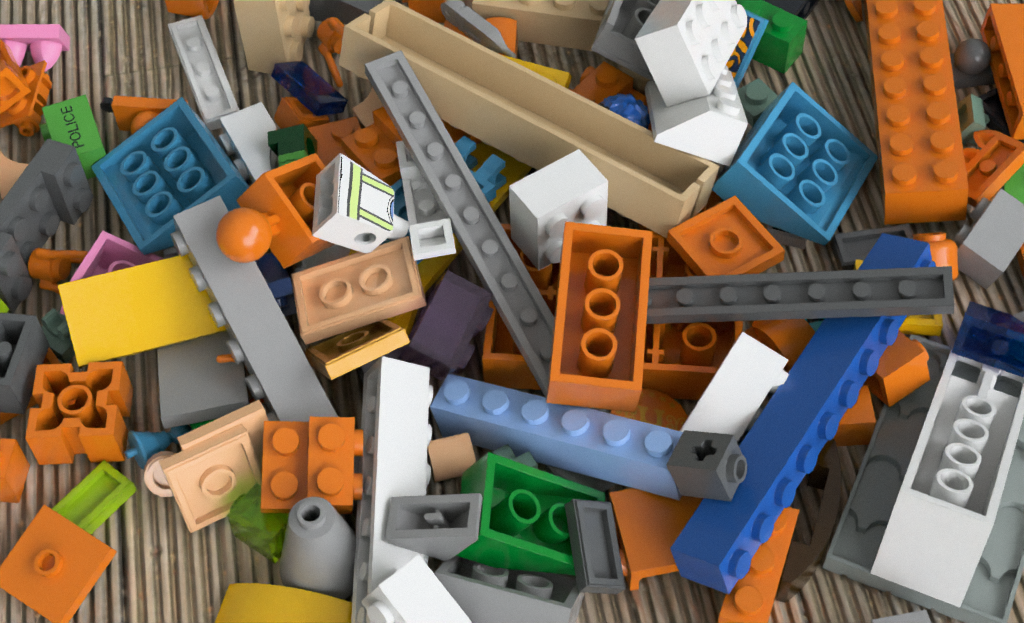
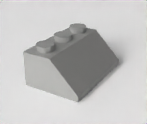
[435,556,585,623]

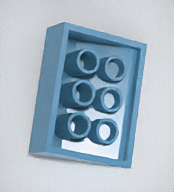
[712,82,878,246]
[91,97,249,255]

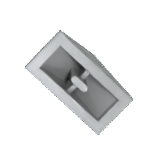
[385,493,483,562]

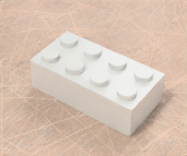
[635,0,747,107]

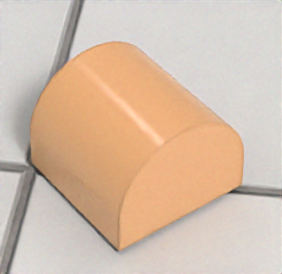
[427,433,476,483]

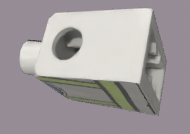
[312,153,409,253]

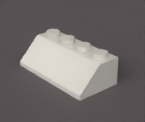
[645,65,748,167]

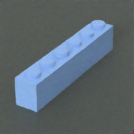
[430,373,683,501]

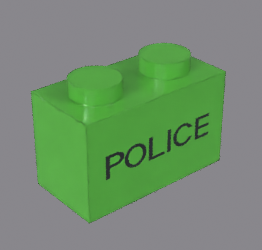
[39,94,106,179]

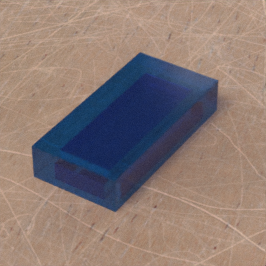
[271,61,348,116]

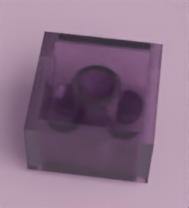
[398,270,494,381]

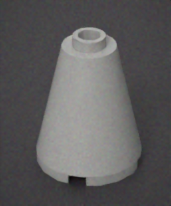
[279,497,356,600]

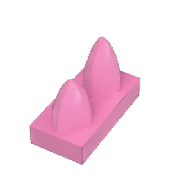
[0,24,70,72]

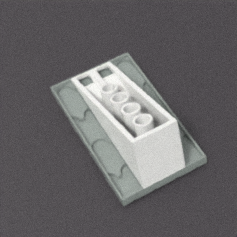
[823,334,1024,623]

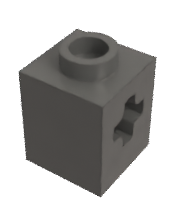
[666,430,748,501]

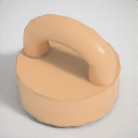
[144,451,176,497]

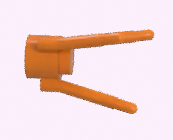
[317,17,345,88]
[28,247,88,295]

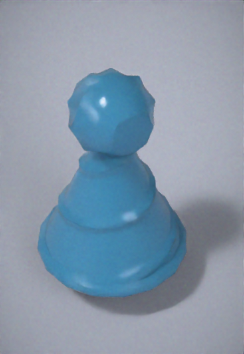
[124,425,191,470]

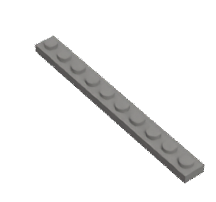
[365,50,554,397]

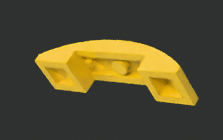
[214,583,352,623]

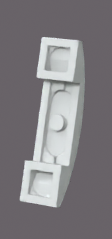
[396,141,456,261]

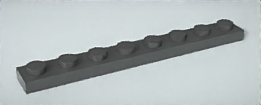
[646,266,954,324]

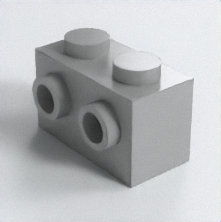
[952,189,1024,289]

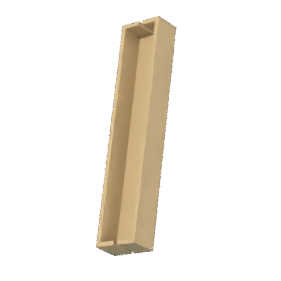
[339,0,720,238]

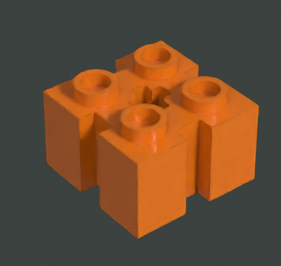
[25,361,133,465]

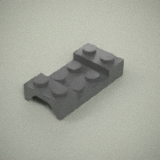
[0,139,93,314]

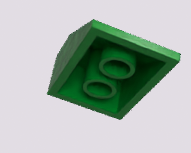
[456,452,605,575]

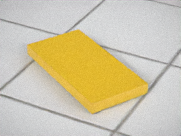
[58,254,227,368]

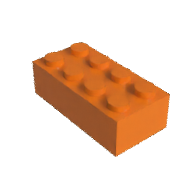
[546,221,653,413]

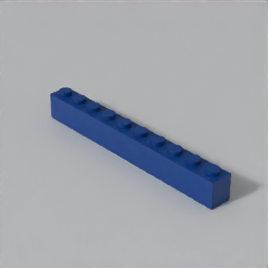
[670,233,936,594]

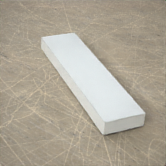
[167,15,239,131]

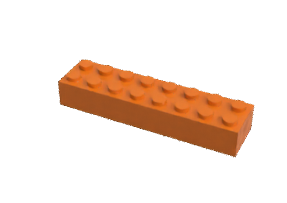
[864,0,969,225]

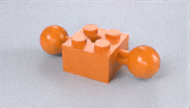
[216,153,335,269]

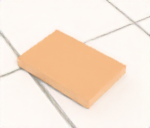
[291,236,427,345]

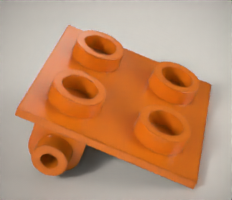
[0,60,52,137]

